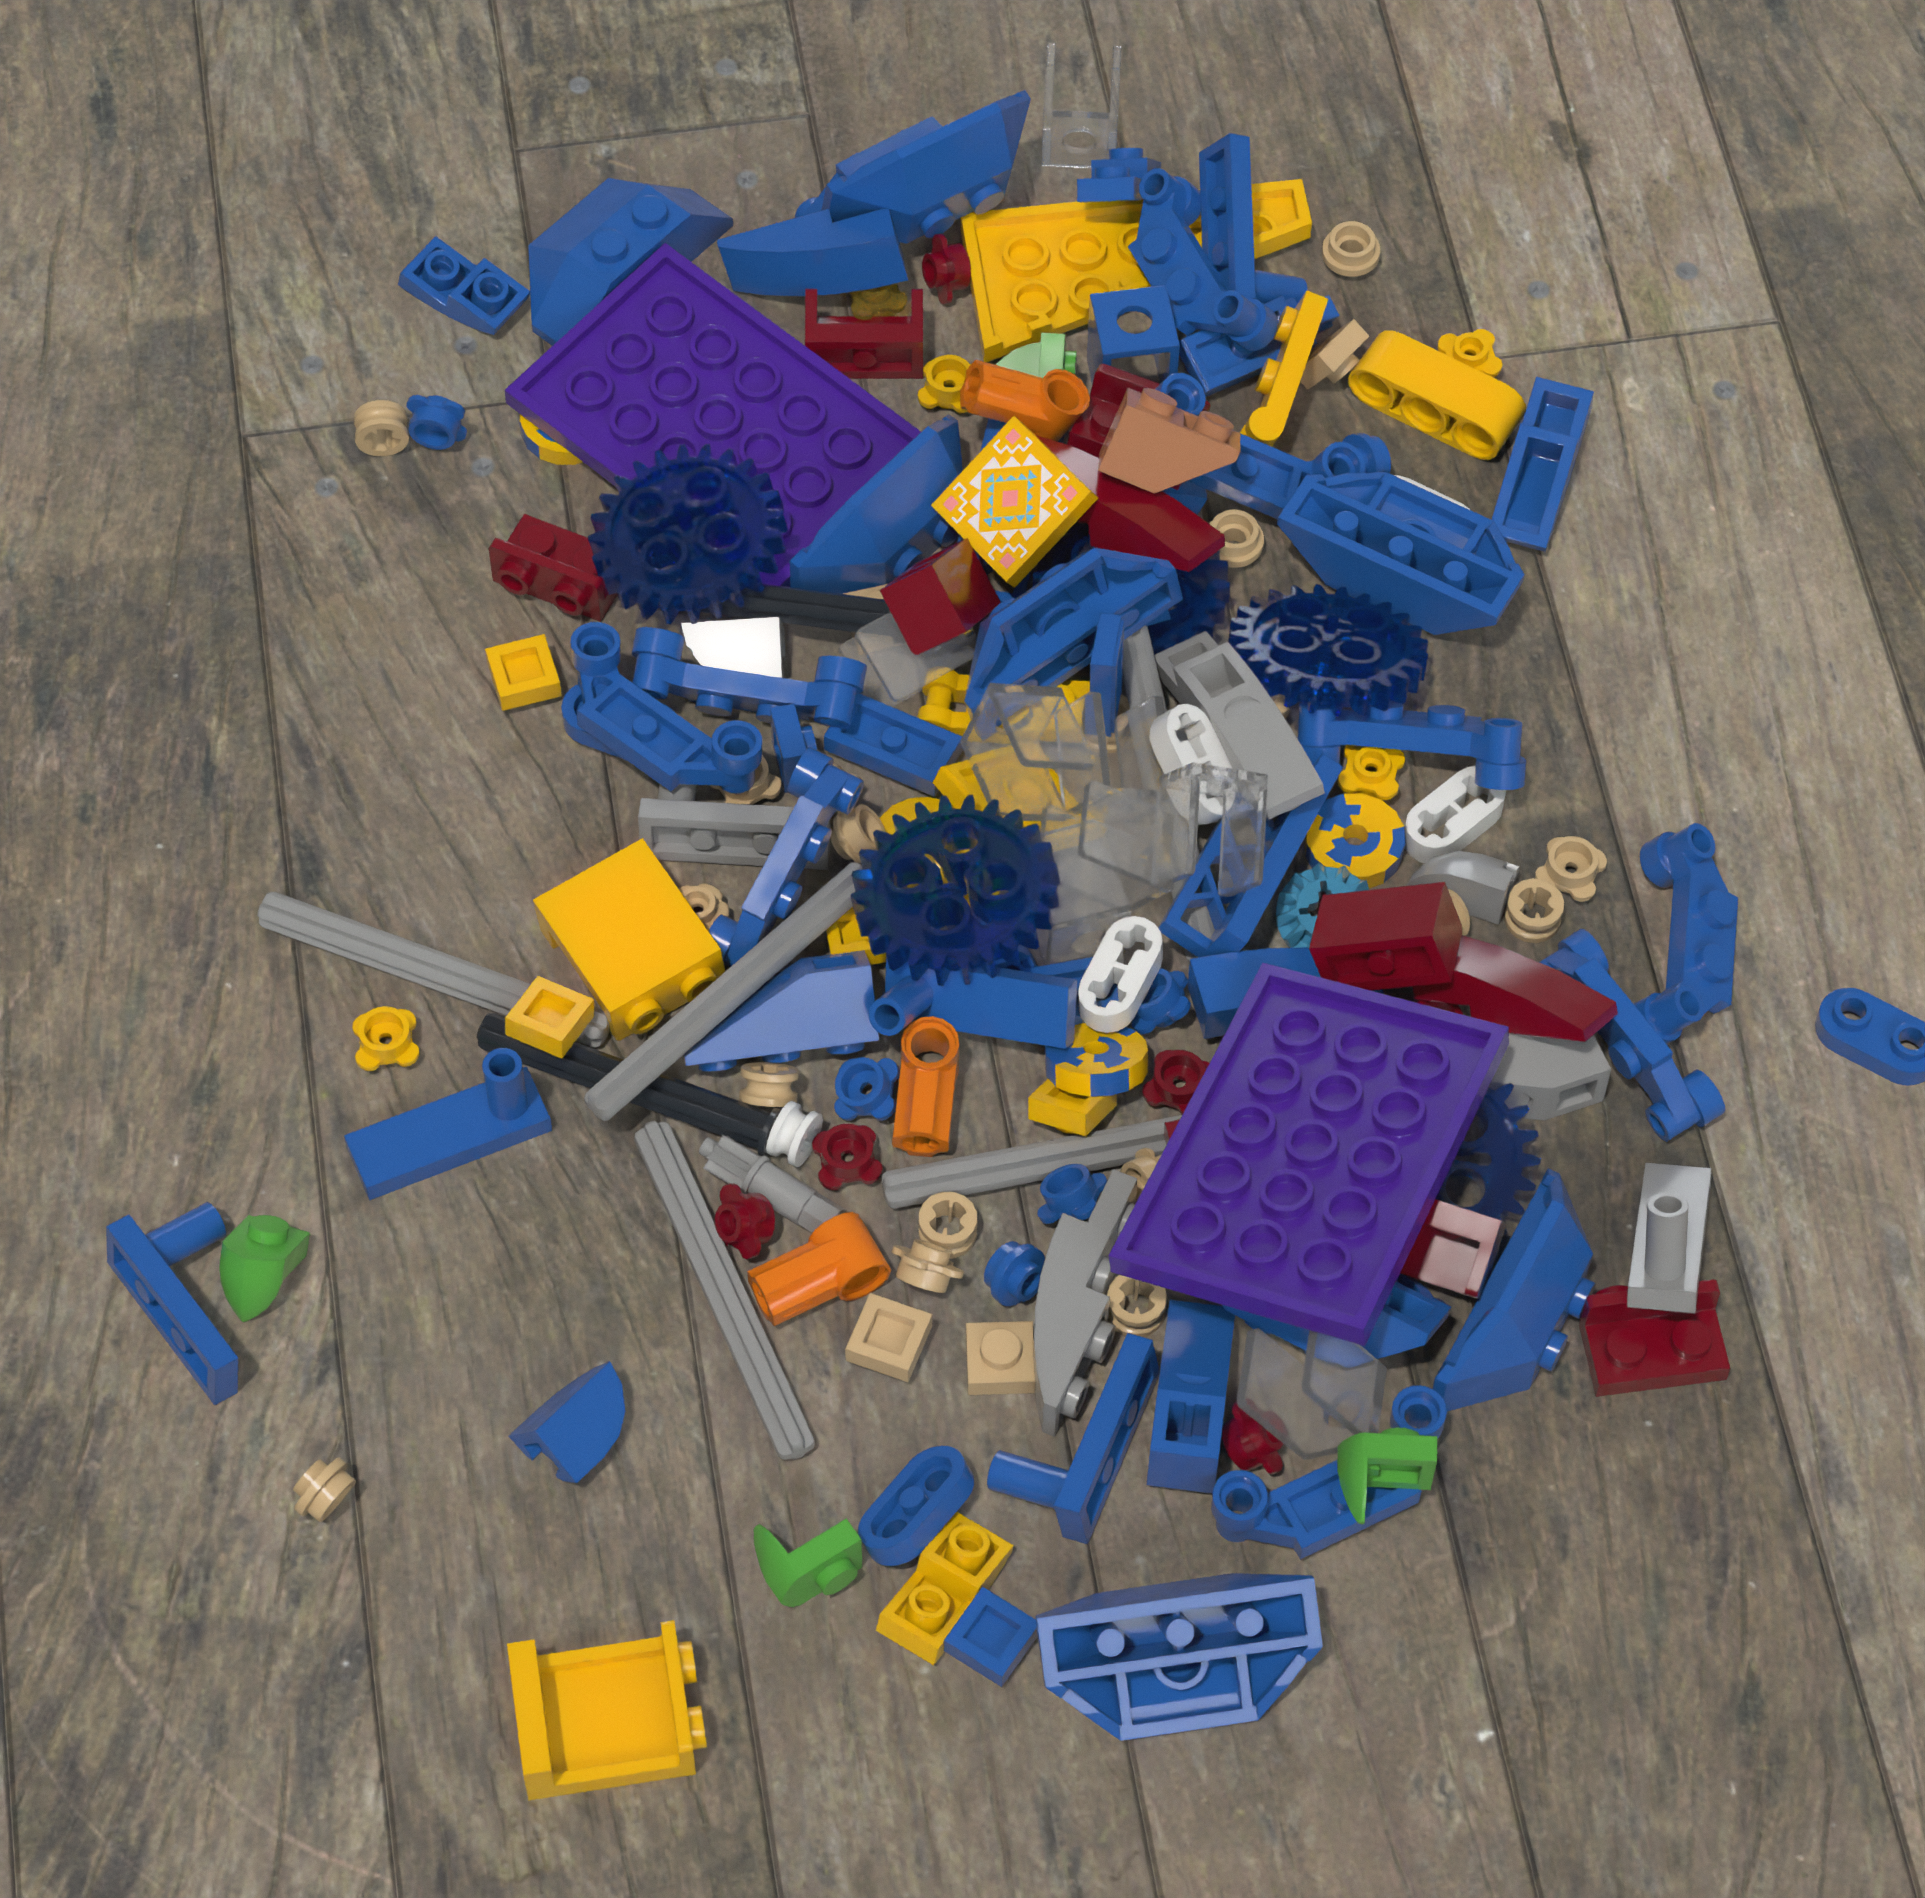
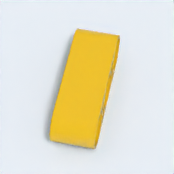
[1348,330,1526,460]

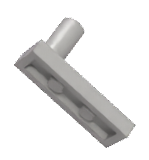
[638,784,830,870]
[1627,1163,1712,1313]

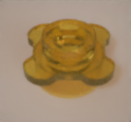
[847,283,908,320]

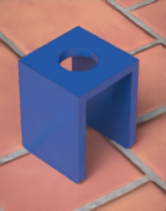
[1087,285,1180,384]

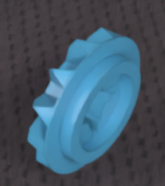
[1276,863,1369,948]

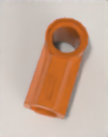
[960,360,1090,442]
[892,1016,959,1157]
[747,1212,891,1326]

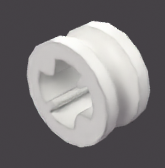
[766,1101,823,1167]

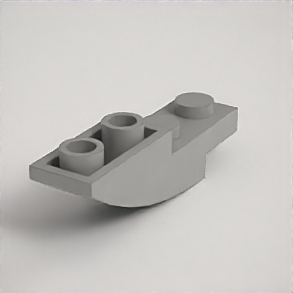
[1154,631,1325,819]
[1033,1169,1138,1437]

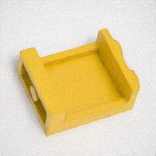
[533,838,725,1041]
[507,1620,707,1801]

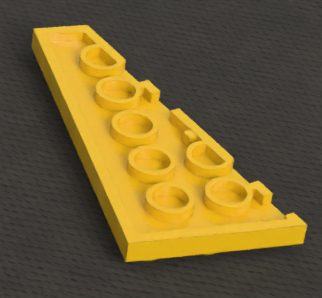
[960,179,1312,362]

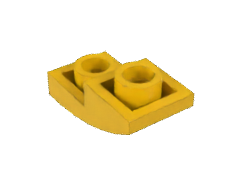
[876,1512,1014,1666]

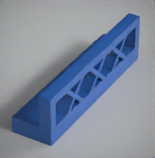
[1158,753,1343,958]

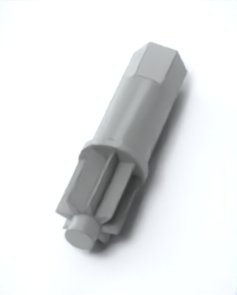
[699,1135,846,1233]

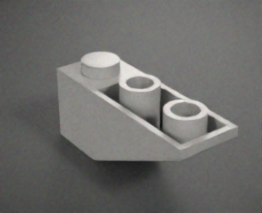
[1477,1033,1611,1121]

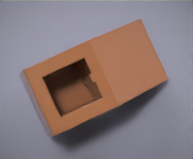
[1098,388,1240,493]

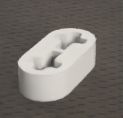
[1149,704,1241,824]
[1405,766,1506,863]
[1078,916,1163,1033]

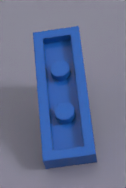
[1199,133,1308,304]
[869,951,1077,1049]
[344,1048,552,1200]
[106,1202,238,1406]
[987,1333,1160,1545]

